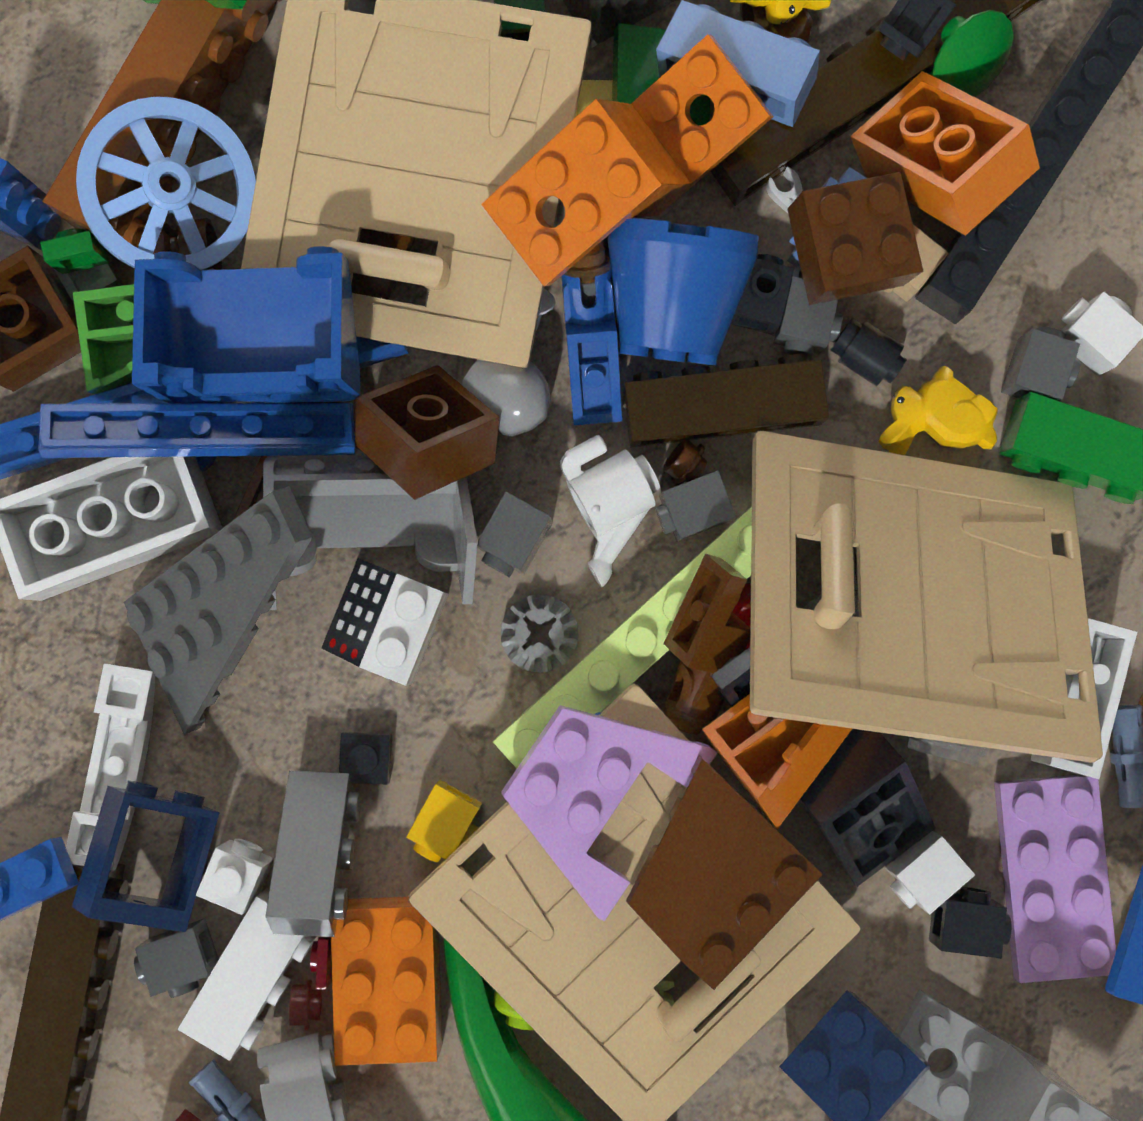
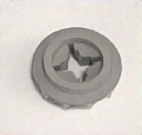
[501,595,579,672]

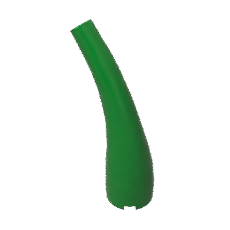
[444,875,589,1121]

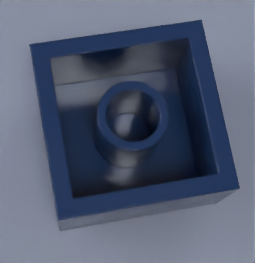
[779,990,931,1121]

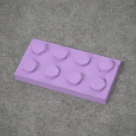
[994,775,1116,983]

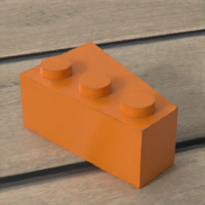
[702,694,852,829]

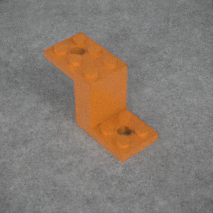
[481,34,774,287]

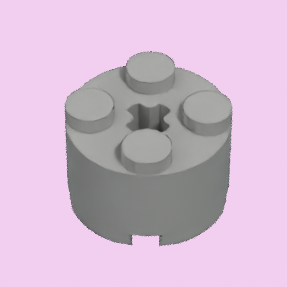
[257,1032,349,1121]

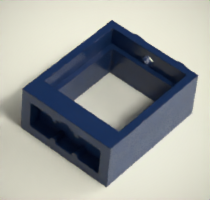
[72,780,220,932]

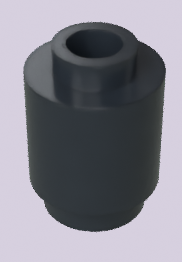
[830,317,907,386]

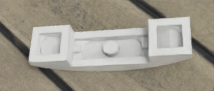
[66,664,155,871]

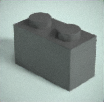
[477,492,552,578]

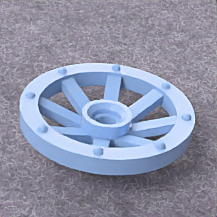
[76,97,256,270]

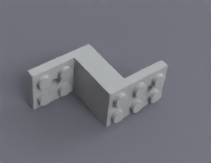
[895,989,1120,1121]

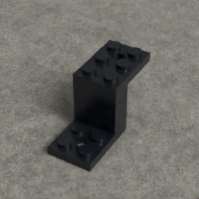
[711,647,936,887]

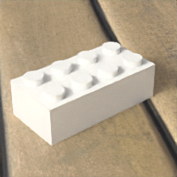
[0,457,222,601]

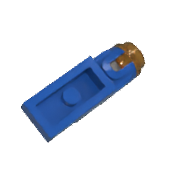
[562,244,622,425]

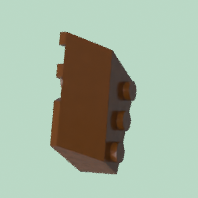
[626,756,823,990]

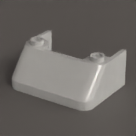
[263,449,478,610]

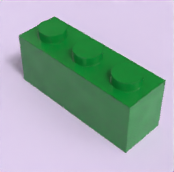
[998,392,1143,504]

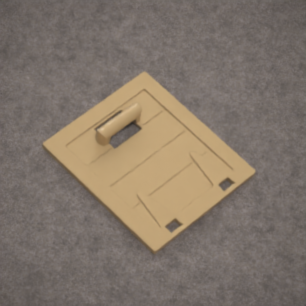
[241,0,592,368]
[750,431,1103,763]
[409,684,860,1121]

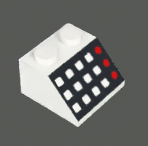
[321,558,448,686]

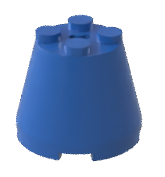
[608,218,759,365]

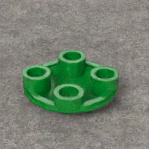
[929,10,1014,97]

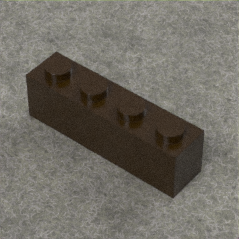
[623,354,829,448]

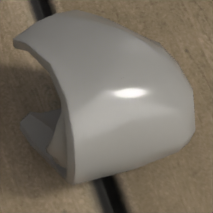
[461,360,551,437]

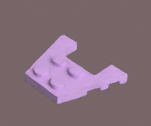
[501,705,718,921]

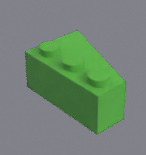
[73,284,134,394]

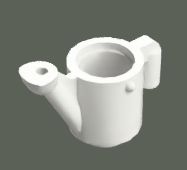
[560,435,660,588]

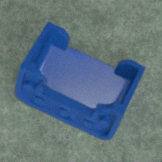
[132,246,360,403]

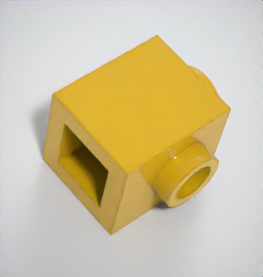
[406,779,482,862]

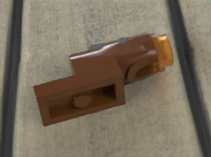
[663,554,751,735]

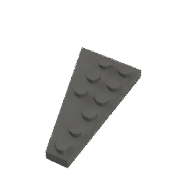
[124,487,313,735]

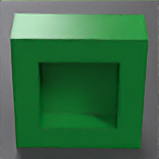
[40,228,110,274]

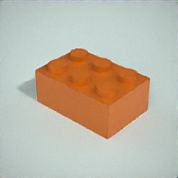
[850,71,1040,236]
[331,897,443,1066]

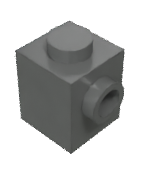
[773,277,843,358]
[1001,326,1081,401]
[655,471,736,542]
[134,918,219,998]

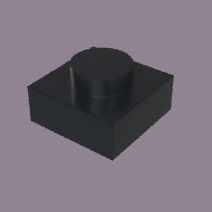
[339,732,392,785]

